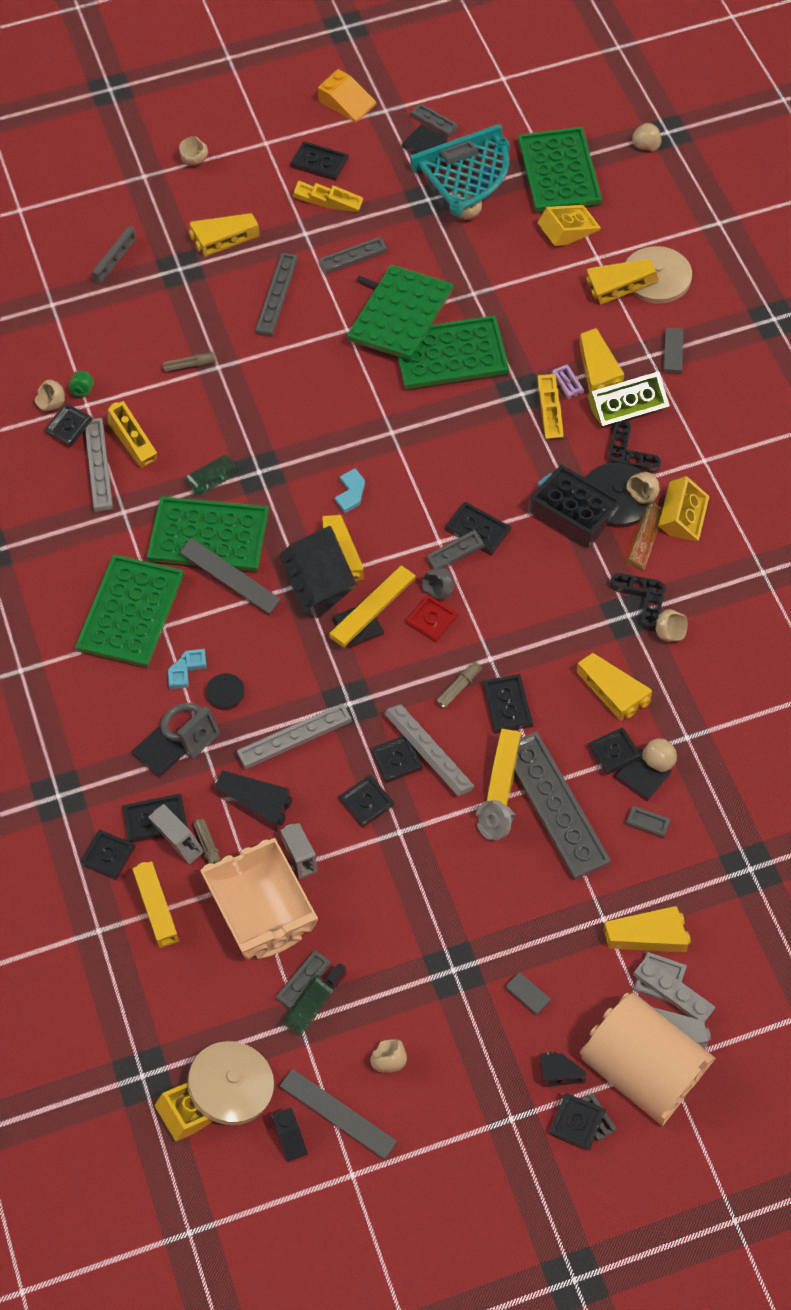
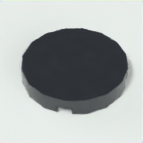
[206,673,245,710]

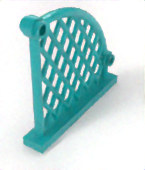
[410,124,510,217]

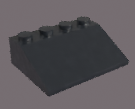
[528,464,622,548]
[279,526,357,619]

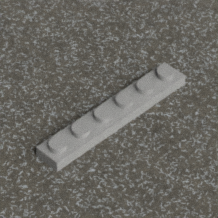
[85,418,113,512]
[237,703,352,770]
[385,704,474,796]

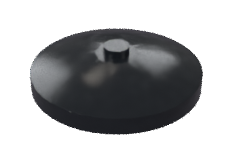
[585,462,654,528]

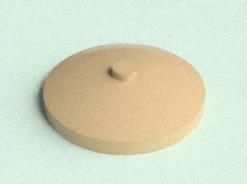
[626,246,692,304]
[188,1041,274,1125]

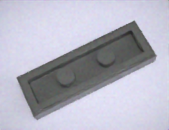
[410,103,459,138]
[664,328,683,374]
[426,530,484,569]
[276,950,331,1011]

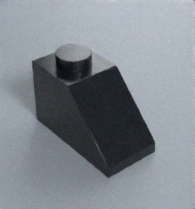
[540,1052,587,1087]
[271,1107,308,1162]

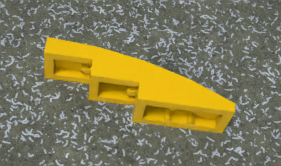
[292,180,363,212]
[537,374,564,439]
[487,729,521,807]

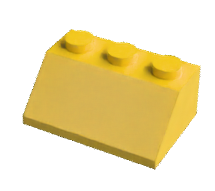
[659,476,709,542]

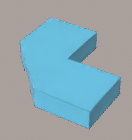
[335,468,365,513]
[168,649,207,689]

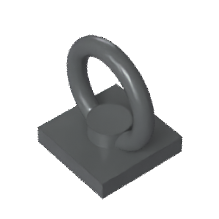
[161,703,221,759]

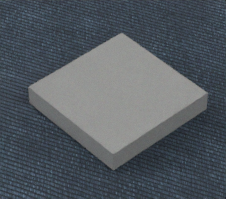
[634,952,687,1005]

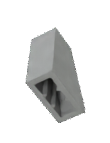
[149,804,204,865]
[280,823,318,879]
[653,1007,711,1049]

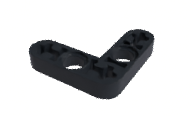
[608,420,661,473]
[610,573,665,631]

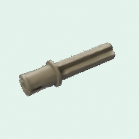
[163,351,216,372]
[437,661,482,708]
[194,819,221,864]

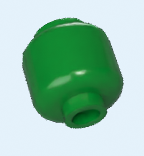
[69,371,94,397]

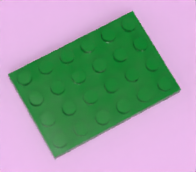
[518,127,602,213]
[347,265,454,361]
[398,315,509,390]
[147,496,269,572]
[75,554,185,668]

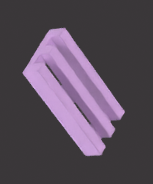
[552,364,584,399]

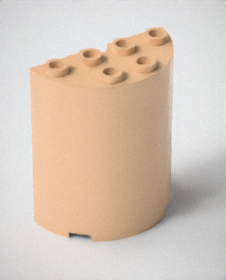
[200,838,318,959]
[580,993,716,1127]

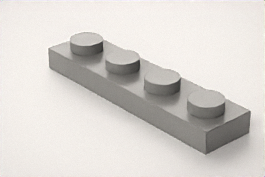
[633,957,715,1023]

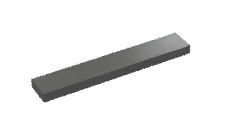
[255,253,298,337]
[180,538,281,615]
[280,1069,397,1161]

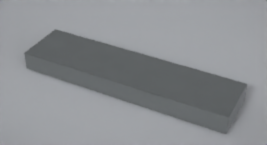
[92,226,136,285]
[319,236,388,274]

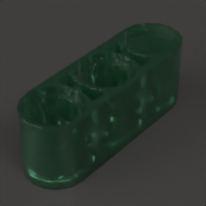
[185,454,239,496]
[282,974,334,1036]

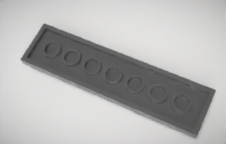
[514,731,611,880]

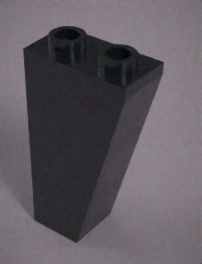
[215,770,292,832]

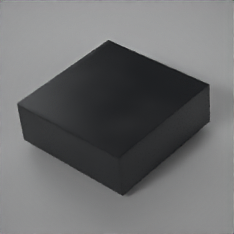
[327,963,347,990]

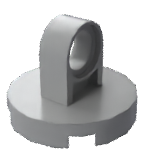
[476,800,516,840]

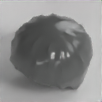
[423,568,454,600]

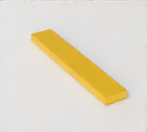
[329,565,416,648]

